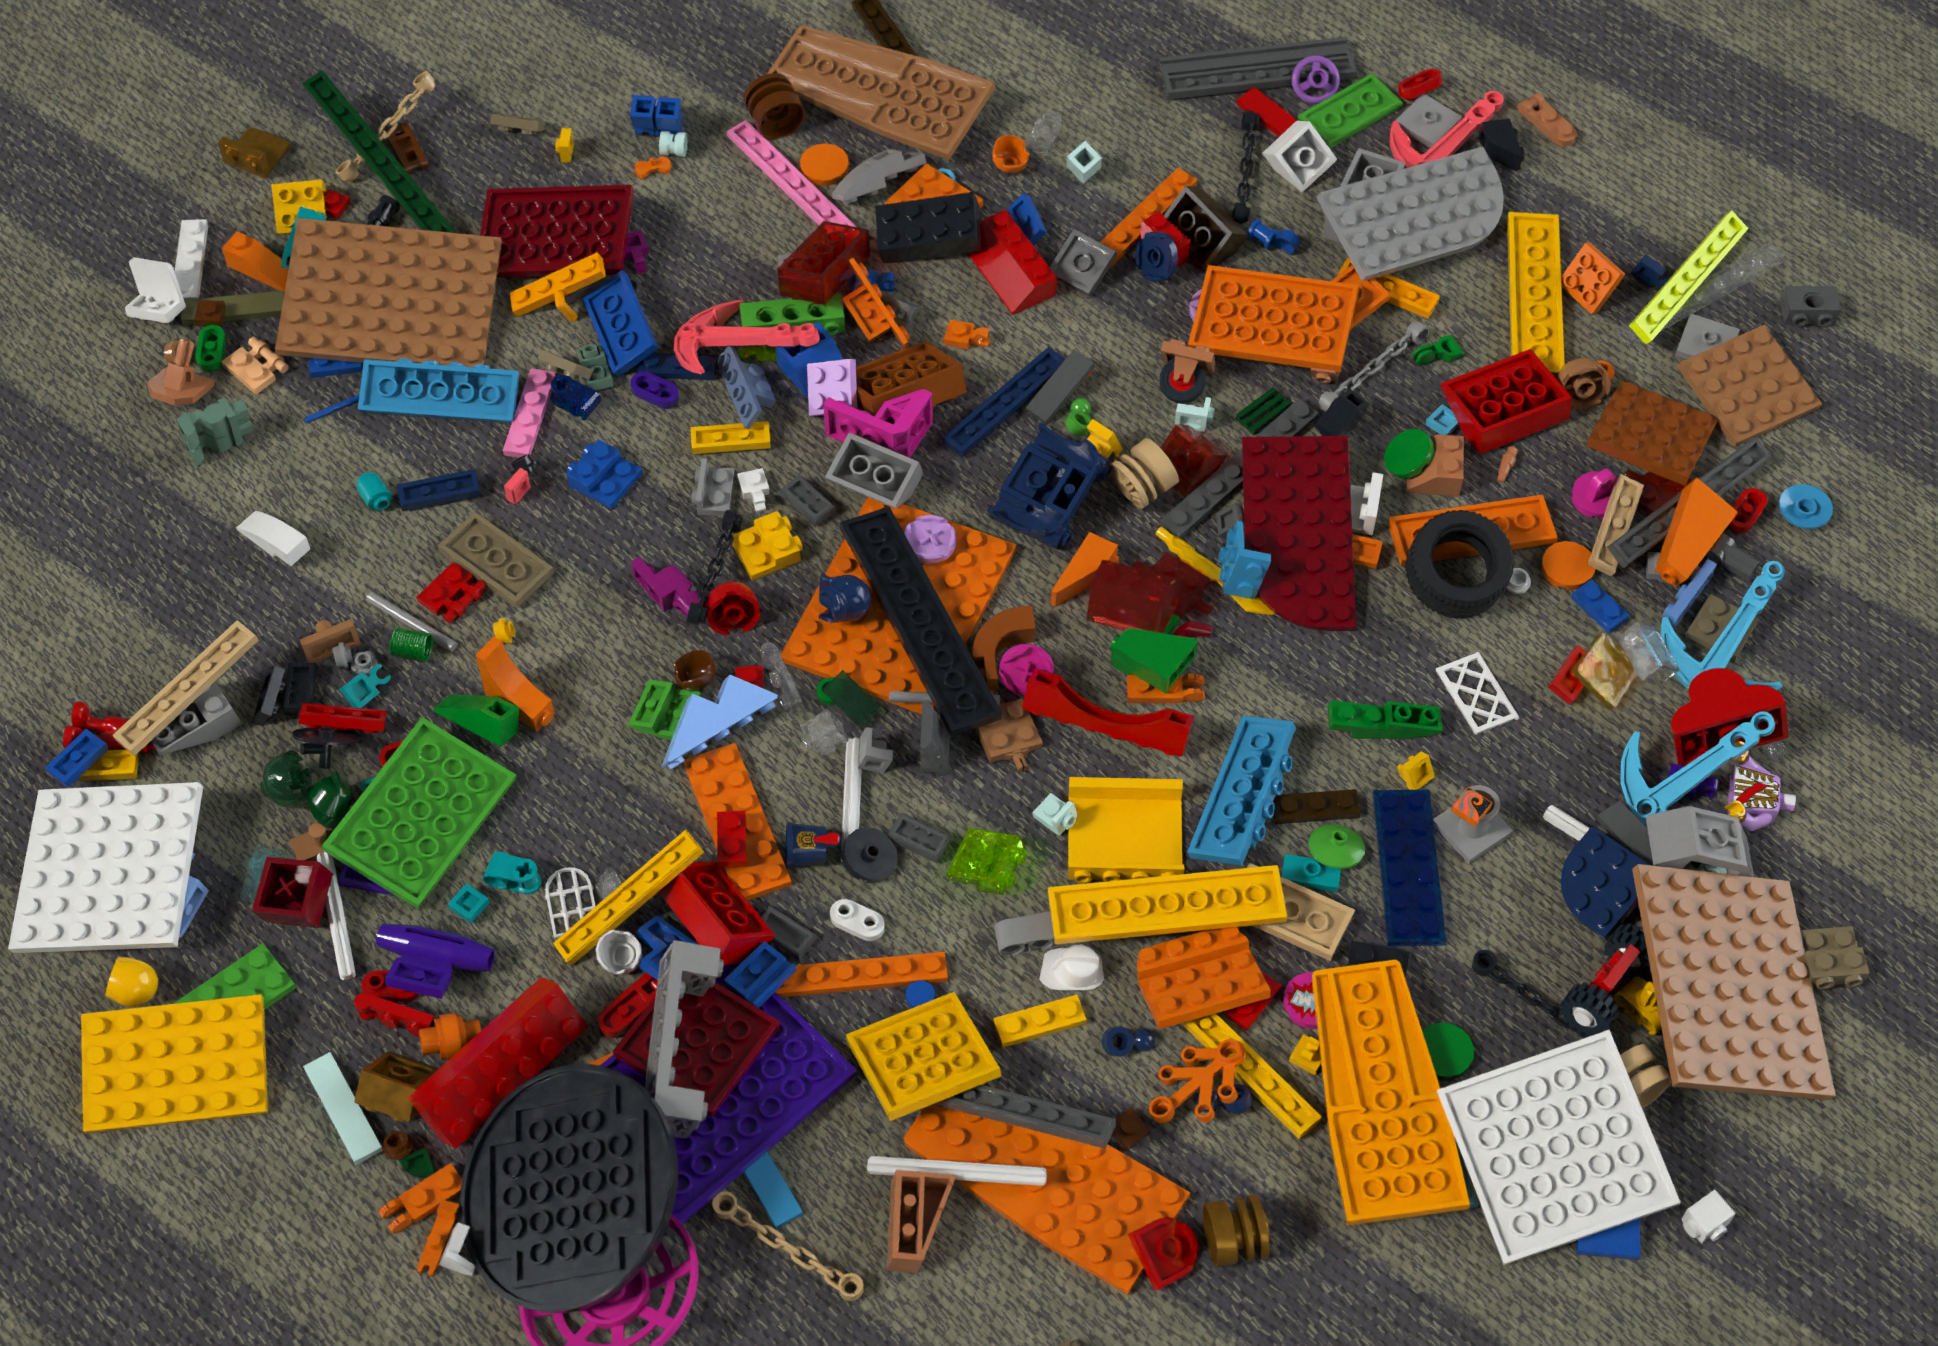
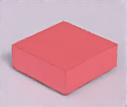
[504,468,531,504]

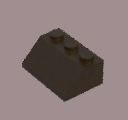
[1164,185,1248,272]

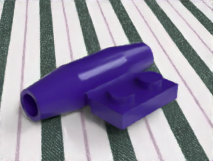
[376,924,495,999]

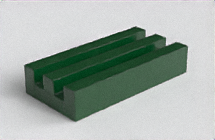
[1235,387,1291,435]

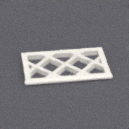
[1436,652,1519,735]

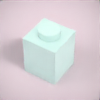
[1066,141,1102,183]

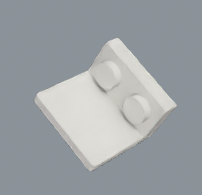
[1350,473,1383,535]

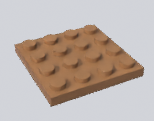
[1677,325,1822,447]

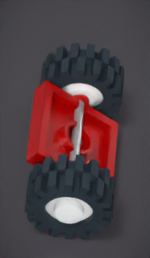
[1559,924,1651,1038]

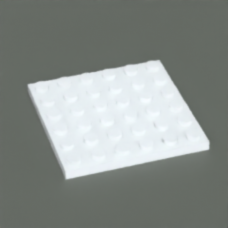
[8,782,203,953]
[1437,1030,1681,1265]

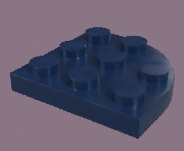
[1561,826,1649,942]

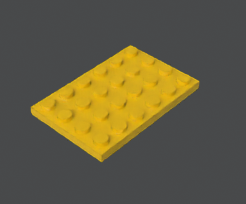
[81,994,268,1133]

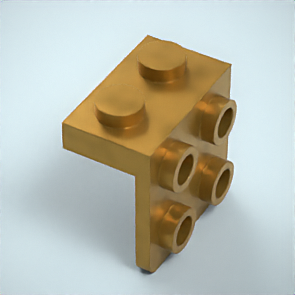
[218,127,290,179]

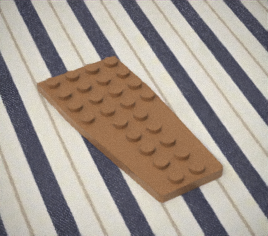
[767,26,995,160]

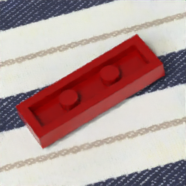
[299,703,387,733]

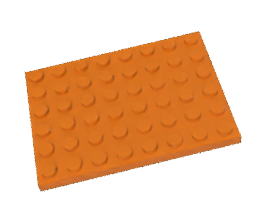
[779,497,1016,714]

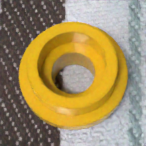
[493,617,516,644]

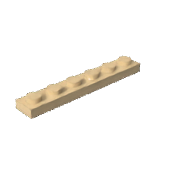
[112,620,259,756]

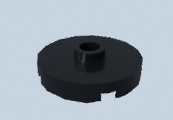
[841,827,897,884]

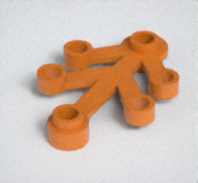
[1149,1039,1246,1123]

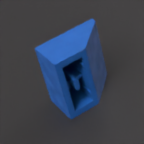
[776,322,843,398]

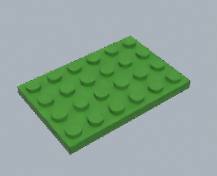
[322,717,516,910]

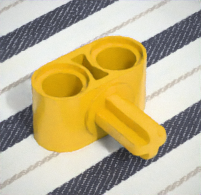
[1614,976,1662,1036]

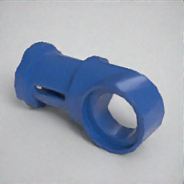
[1247,219,1300,255]

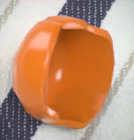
[992,135,1030,173]

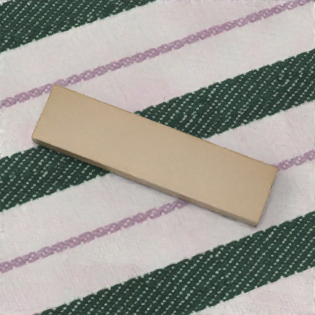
[1587,474,1644,576]

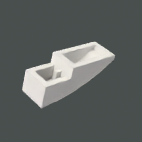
[236,511,310,566]

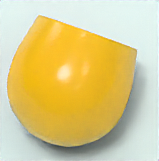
[105,957,158,1007]

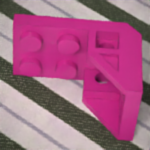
[823,389,933,458]

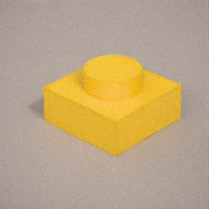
[555,128,574,163]

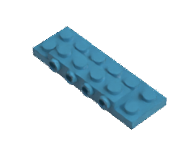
[358,358,520,423]
[1187,715,1296,866]

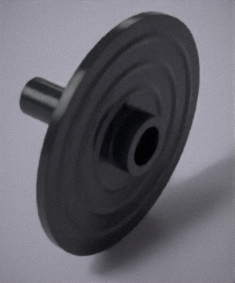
[292,727,361,769]

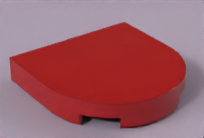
[1128,1217,1199,1291]

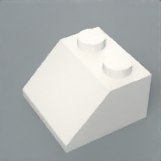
[1262,121,1337,192]

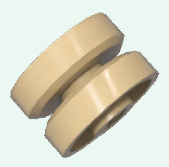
[1620,1044,1672,1109]

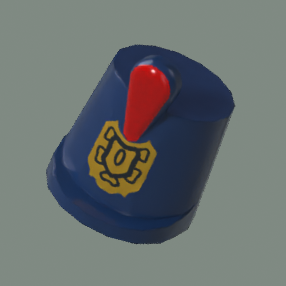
[785,822,841,868]

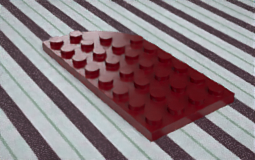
[1242,436,1356,631]

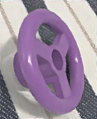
[1292,55,1339,104]

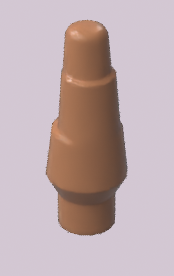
[1497,446,1518,483]

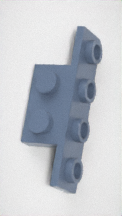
[717,346,776,429]

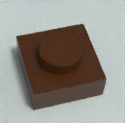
[194,300,226,327]
[1112,1108,1150,1151]

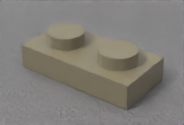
[490,113,545,135]
[537,349,593,381]

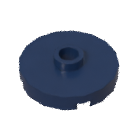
[1135,231,1178,282]

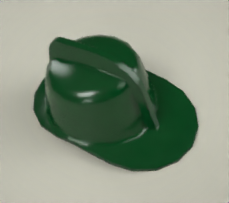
[306,772,352,831]

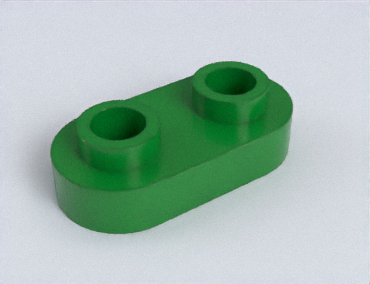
[195,325,227,372]

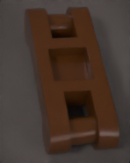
[383,121,429,175]

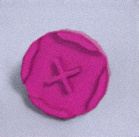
[1571,468,1616,519]
[999,644,1054,696]

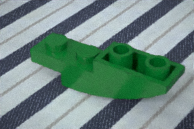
[1327,700,1442,739]

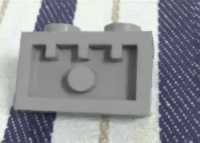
[692,458,735,516]

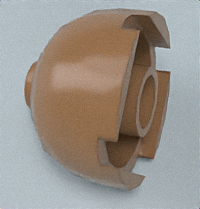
[1557,358,1611,410]

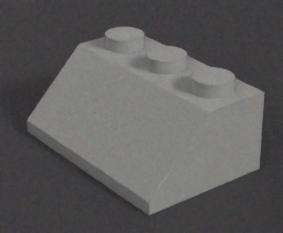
[825,433,923,509]

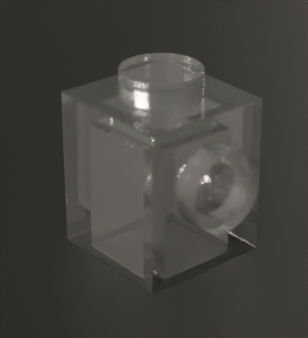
[800,709,849,756]

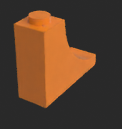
[475,636,555,732]

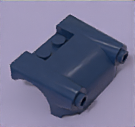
[987,422,1112,550]

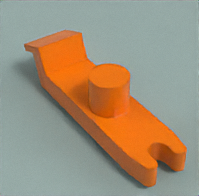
[417,1199,459,1277]

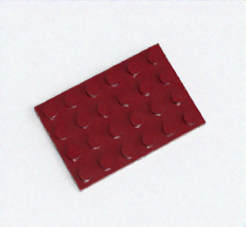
[480,185,634,277]

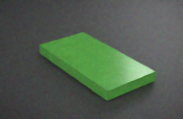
[1297,73,1403,149]

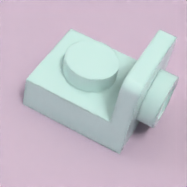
[1174,397,1215,432]
[1032,793,1077,836]

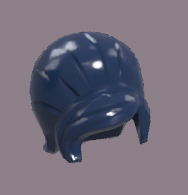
[819,573,871,623]

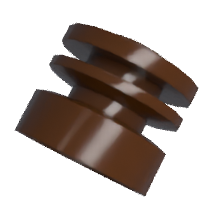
[743,73,806,140]

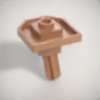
[148,339,214,406]

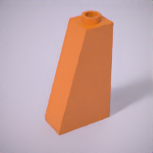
[1655,478,1738,587]

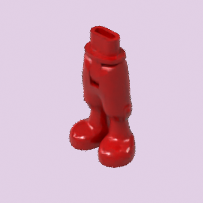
[63,701,157,753]

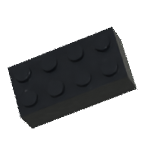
[875,192,982,263]

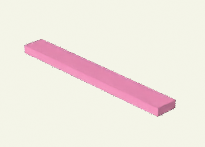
[727,120,866,252]

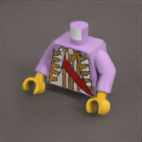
[1725,741,1796,831]

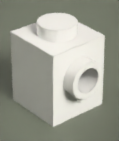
[1681,1190,1736,1244]

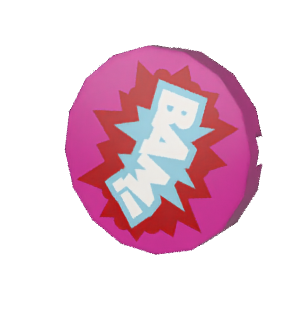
[1283,972,1317,1029]

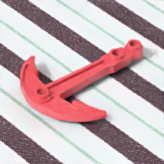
[1389,91,1504,169]
[674,299,820,374]

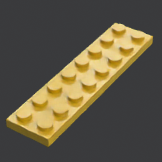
[1507,212,1565,379]
[1048,865,1287,945]

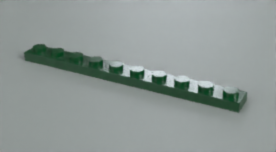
[302,70,456,233]

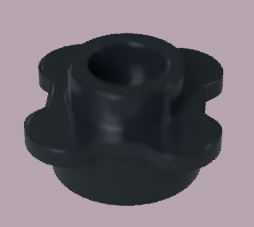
[511,454,538,474]

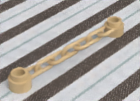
[336,71,436,183]
[713,1192,863,1301]

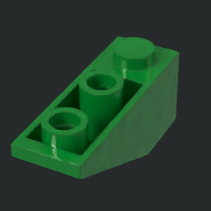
[434,694,519,747]

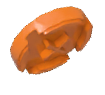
[800,143,849,186]
[1541,541,1596,590]

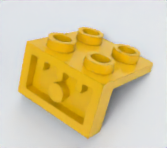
[271,180,327,234]

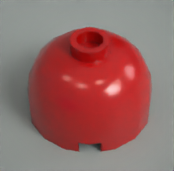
[705,581,760,636]

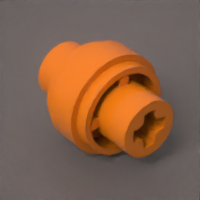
[419,1013,481,1062]

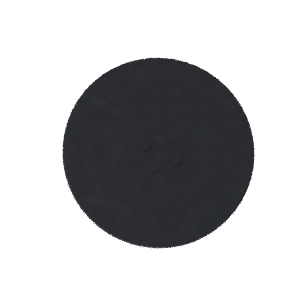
[460,1064,678,1313]

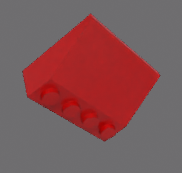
[1440,349,1572,455]

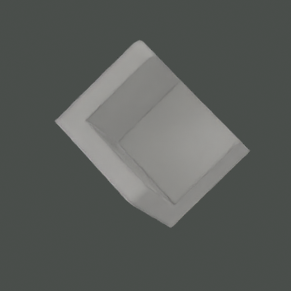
[858,727,893,773]

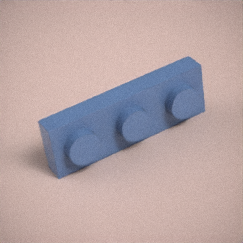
[1662,559,1717,630]

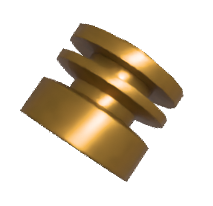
[1202,1194,1270,1268]

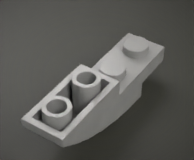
[832,149,926,203]

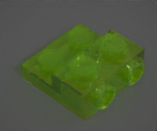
[946,828,1026,895]

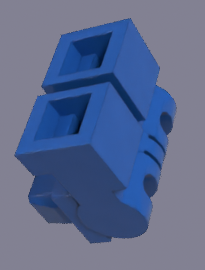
[630,95,684,137]

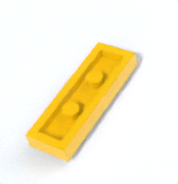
[690,421,771,454]
[993,994,1087,1048]

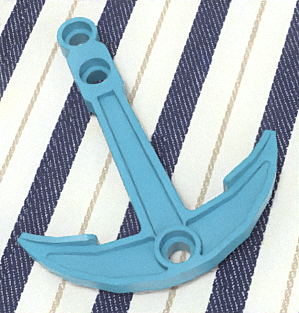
[1660,561,1785,691]
[1621,712,1775,828]

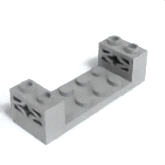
[645,940,724,1139]

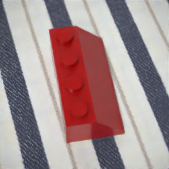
[967,209,1057,315]
[659,861,775,965]

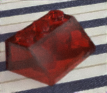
[1087,560,1182,633]

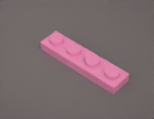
[503,368,557,458]

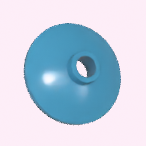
[1779,484,1833,529]

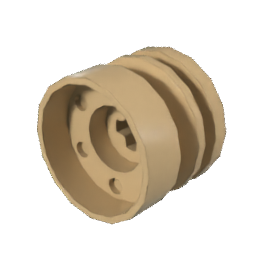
[1109,438,1179,509]

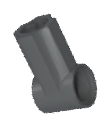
[1702,533,1761,581]

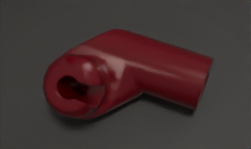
[1173,621,1212,638]

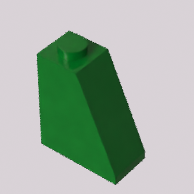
[1110,627,1198,694]

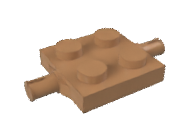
[975,690,1043,773]

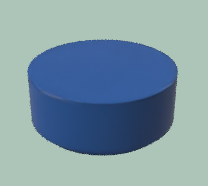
[906,981,935,1008]

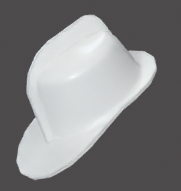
[1039,944,1104,991]

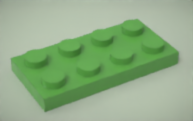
[173,943,296,1010]

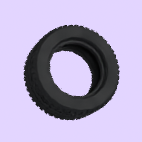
[1405,510,1514,618]

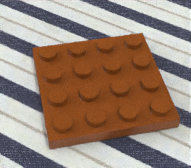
[1586,380,1718,486]

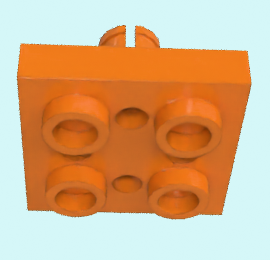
[1561,242,1625,314]

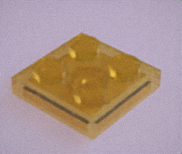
[1571,632,1641,710]

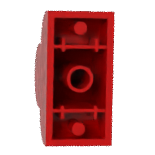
[1671,668,1789,766]

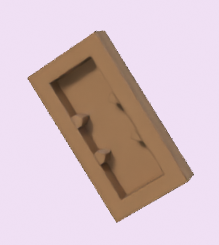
[299,619,361,663]
[289,822,333,861]

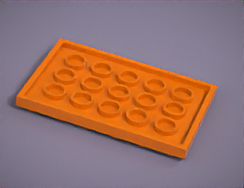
[1188,265,1359,372]

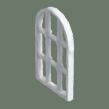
[545,867,596,939]

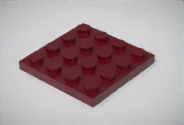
[613,982,780,1117]

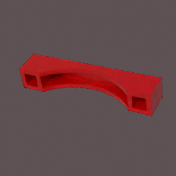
[1022,668,1194,757]

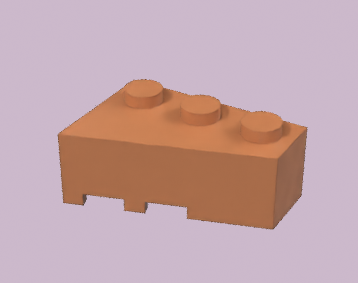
[887,1170,957,1273]

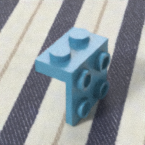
[1218,521,1271,599]

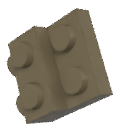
[1800,926,1870,990]

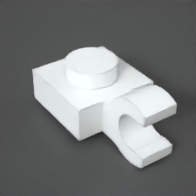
[737,468,770,513]

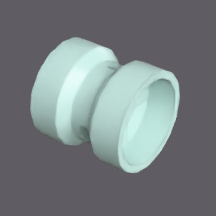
[659,131,688,157]

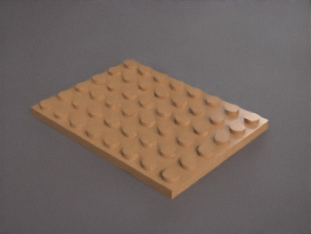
[275,218,502,367]
[1632,864,1836,1100]

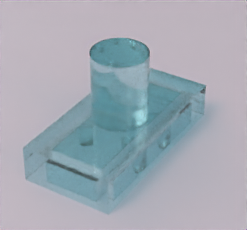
[240,847,285,903]

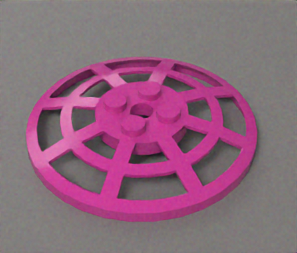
[519,1215,698,1346]

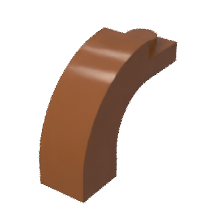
[973,606,1036,692]

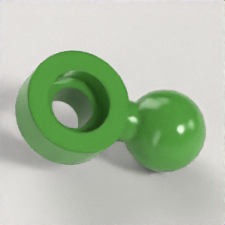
[1065,398,1091,436]

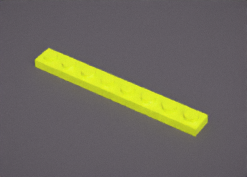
[1629,210,1748,344]

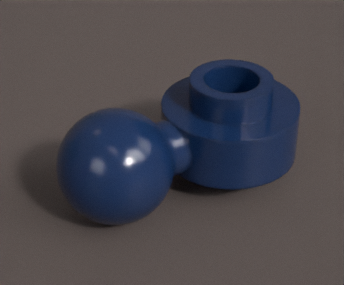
[1102,1026,1155,1056]
[1196,1084,1252,1114]

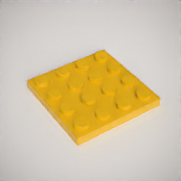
[846,992,1001,1121]

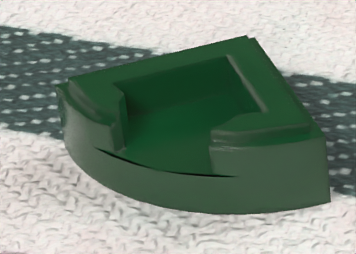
[398,1147,436,1179]

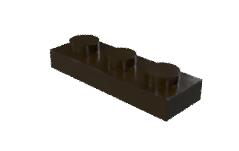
[1273,789,1361,824]

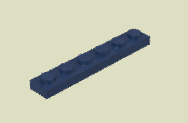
[943,347,1065,458]

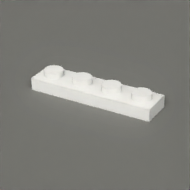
[175,219,208,300]

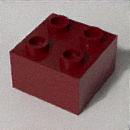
[252,856,333,928]

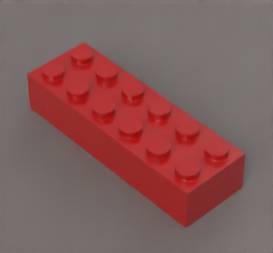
[407,977,588,1149]

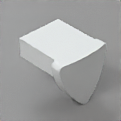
[438,1222,475,1275]

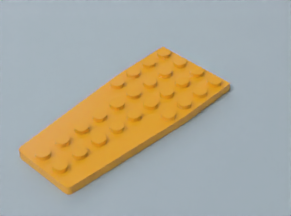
[1312,960,1470,1226]

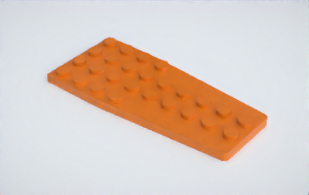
[904,1084,1190,1295]

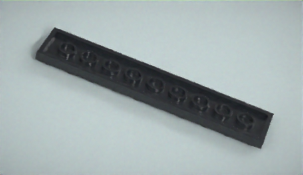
[840,507,1003,737]

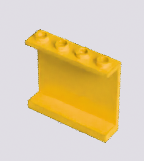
[1068,777,1184,883]

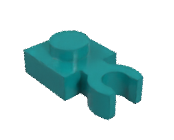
[339,664,391,708]

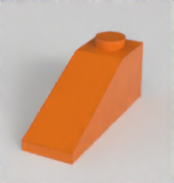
[222,231,289,293]
[1051,532,1120,607]

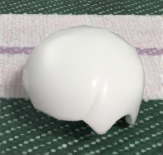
[596,930,643,975]

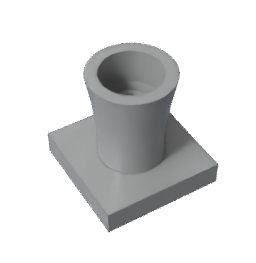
[1432,785,1513,864]

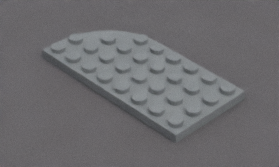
[1317,147,1504,282]

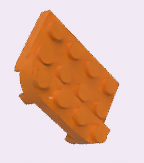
[1137,927,1271,1029]

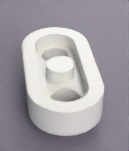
[830,899,885,941]

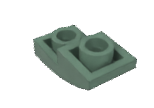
[576,343,614,392]

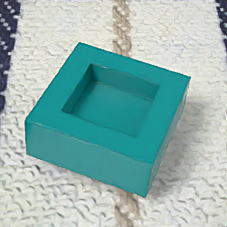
[448,883,490,924]

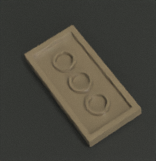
[438,512,554,608]

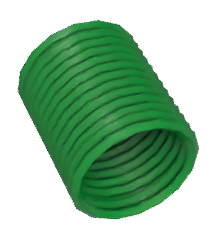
[389,627,433,662]

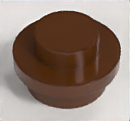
[383,1131,414,1160]

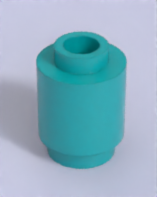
[356,472,392,511]

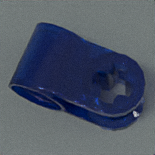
[551,375,602,421]

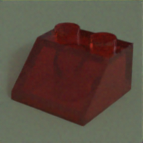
[1161,424,1228,498]

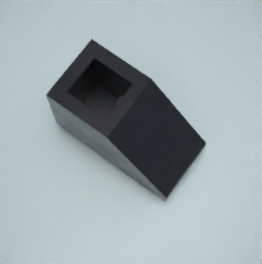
[1478,119,1525,171]
[1314,388,1370,436]

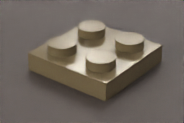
[1685,594,1760,662]

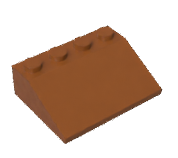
[856,341,967,423]

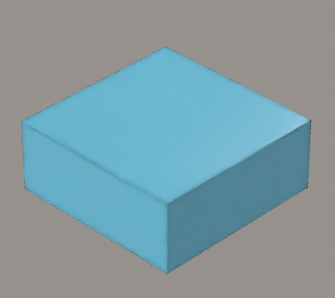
[1425,404,1459,435]

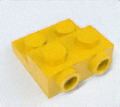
[732,511,803,581]

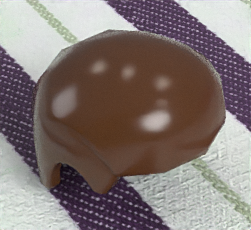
[674,650,716,691]

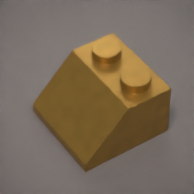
[354,1051,438,1122]

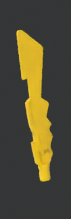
[1155,527,1274,615]

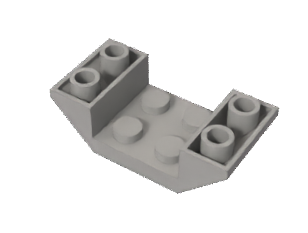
[1646,806,1754,877]

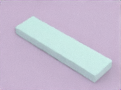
[303,1052,383,1165]

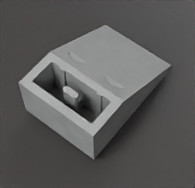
[134,682,242,755]

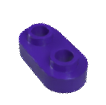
[630,371,679,408]

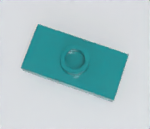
[1281,854,1341,892]

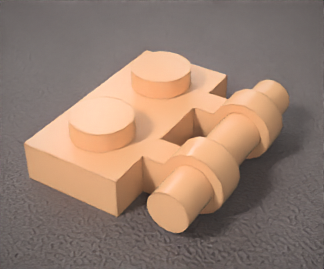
[221,337,289,395]

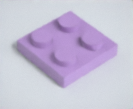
[807,359,858,416]

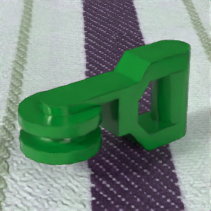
[1412,335,1465,366]

